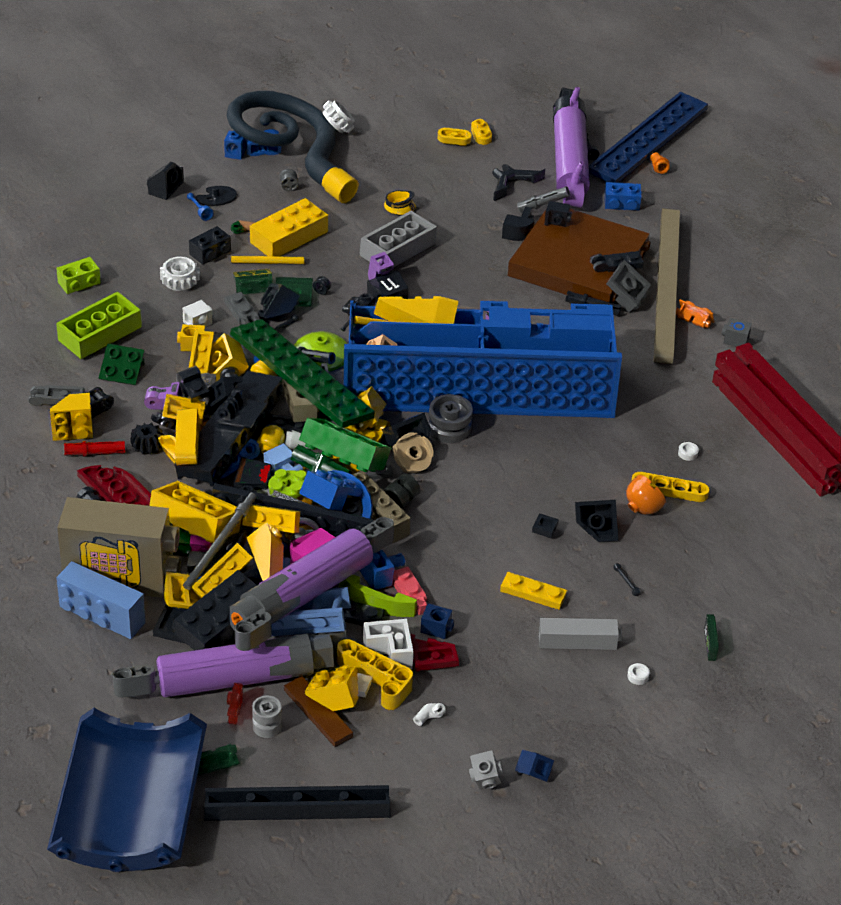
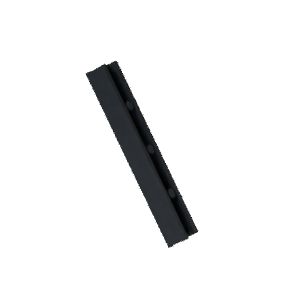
[204,785,391,821]

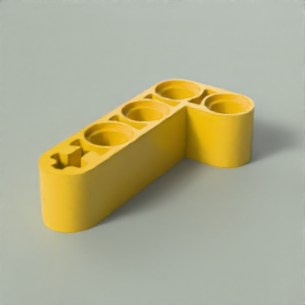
[175,408,201,466]
[337,639,413,710]

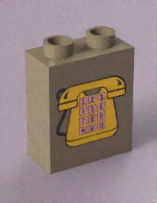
[57,497,181,598]

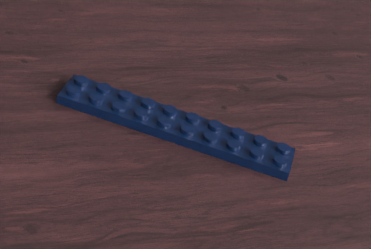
[589,91,708,183]

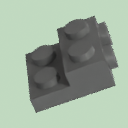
[606,260,651,312]

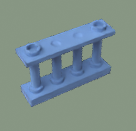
[271,587,351,636]

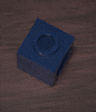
[420,603,455,639]

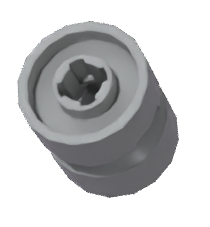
[252,695,282,738]

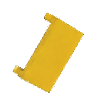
[162,394,205,424]

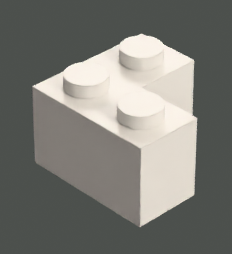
[363,619,413,669]

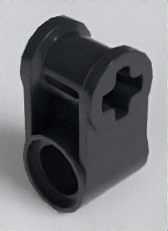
[87,387,114,419]

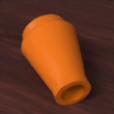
[650,152,670,174]

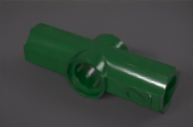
[291,444,352,474]

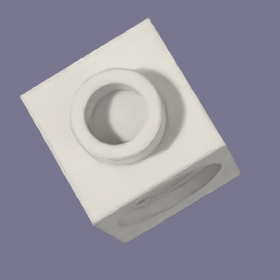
[182,300,213,327]

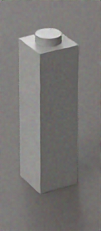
[538,618,622,650]

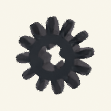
[130,423,164,455]

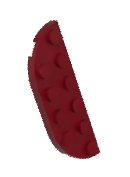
[77,465,151,506]

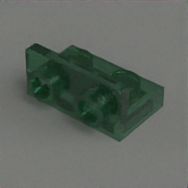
[233,269,273,294]

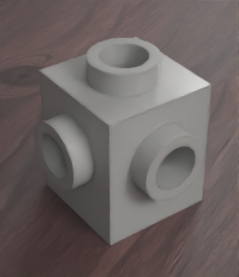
[469,750,504,789]

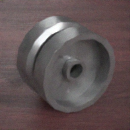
[429,394,473,444]

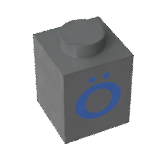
[722,318,752,347]

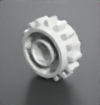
[322,100,355,133]
[160,257,200,291]

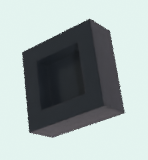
[532,513,559,538]

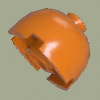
[626,474,666,515]

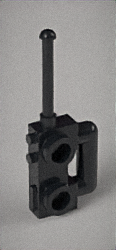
[341,293,375,331]

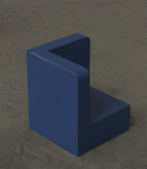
[515,750,554,782]

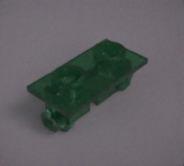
[197,743,240,776]

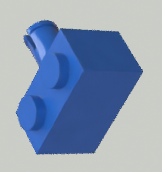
[359,550,405,590]

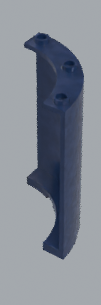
[47,707,207,872]

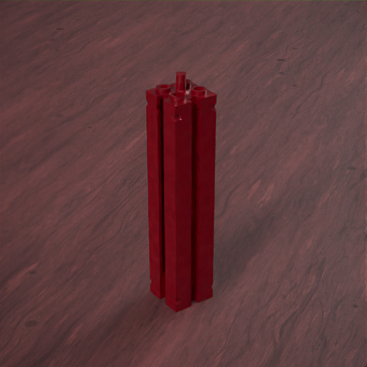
[712,342,841,497]

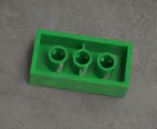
[299,418,392,472]

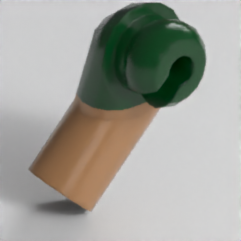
[231,220,256,234]

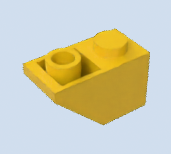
[357,386,386,431]

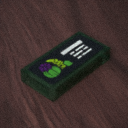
[704,614,719,661]

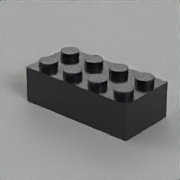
[174,570,257,651]

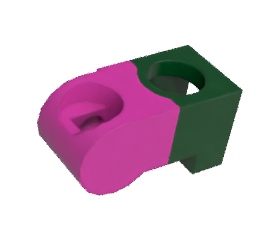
[173,528,213,556]

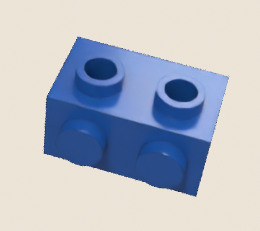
[604,182,641,211]

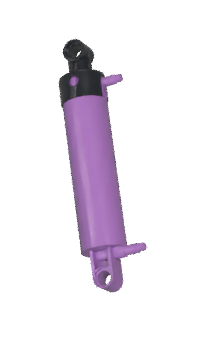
[553,87,590,208]

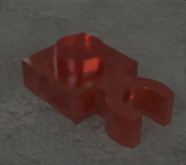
[227,683,243,725]

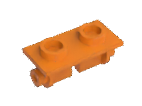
[676,300,714,328]

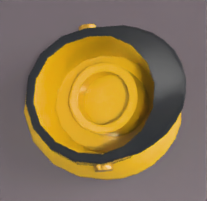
[384,190,416,215]

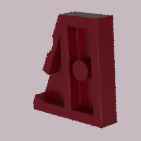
[410,634,459,671]

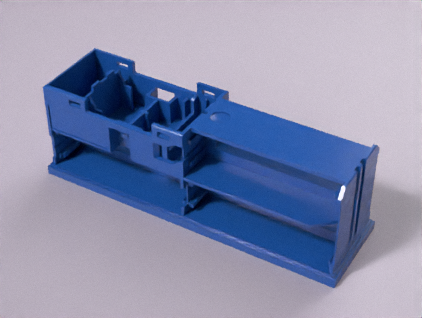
[344,300,622,418]

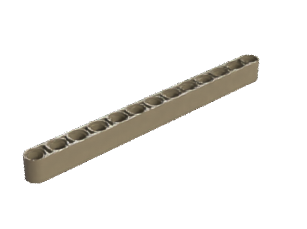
[653,208,680,364]

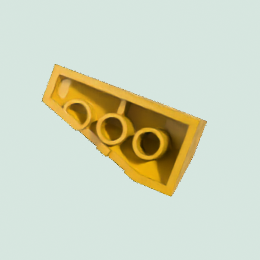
[374,296,458,324]

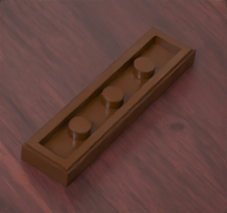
[284,676,353,747]

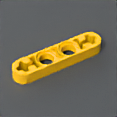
[631,472,709,502]

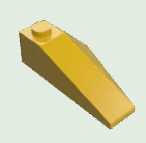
[247,523,284,581]

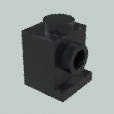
[544,201,572,227]

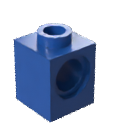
[224,131,246,160]

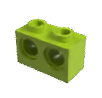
[56,257,101,294]

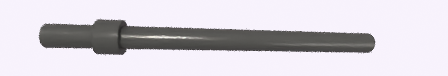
[183,492,257,590]

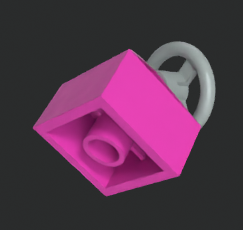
[280,517,335,564]

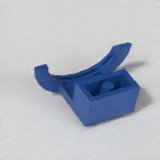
[299,469,373,519]

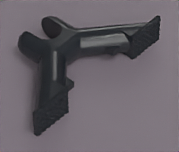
[492,164,545,201]

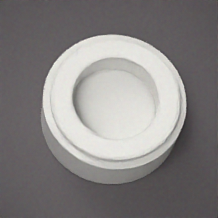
[678,442,699,461]
[627,663,650,685]

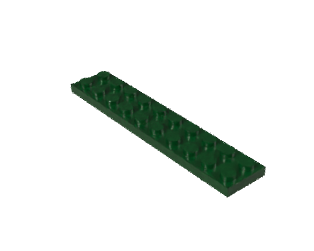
[230,319,375,428]

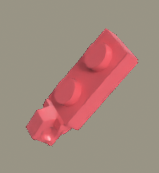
[392,567,427,615]

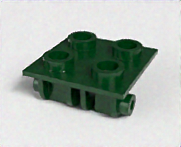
[98,344,145,385]

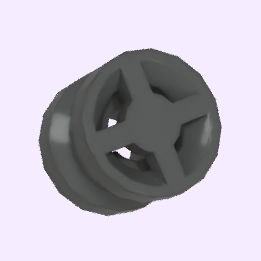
[280,169,298,191]

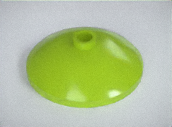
[294,331,347,371]

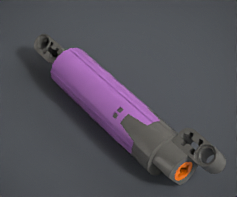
[230,517,394,651]
[112,627,347,698]

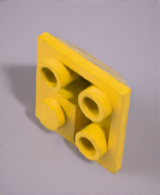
[305,666,359,711]

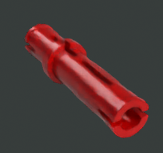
[64,441,125,457]

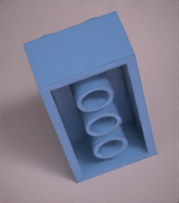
[56,561,146,639]

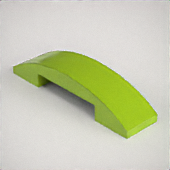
[339,574,417,617]

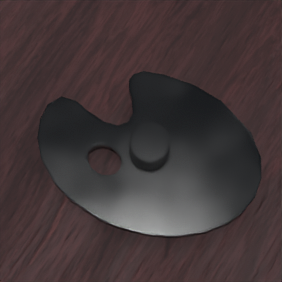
[196,186,237,206]

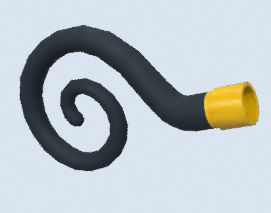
[226,91,359,203]

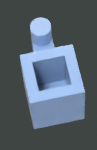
[264,443,303,476]

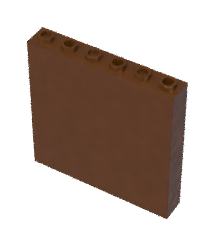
[508,209,651,303]

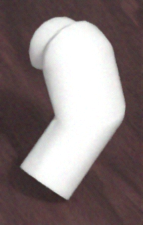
[413,703,446,726]

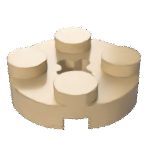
[393,432,434,473]

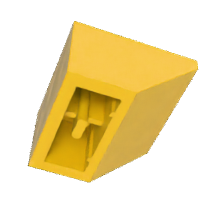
[50,393,93,441]

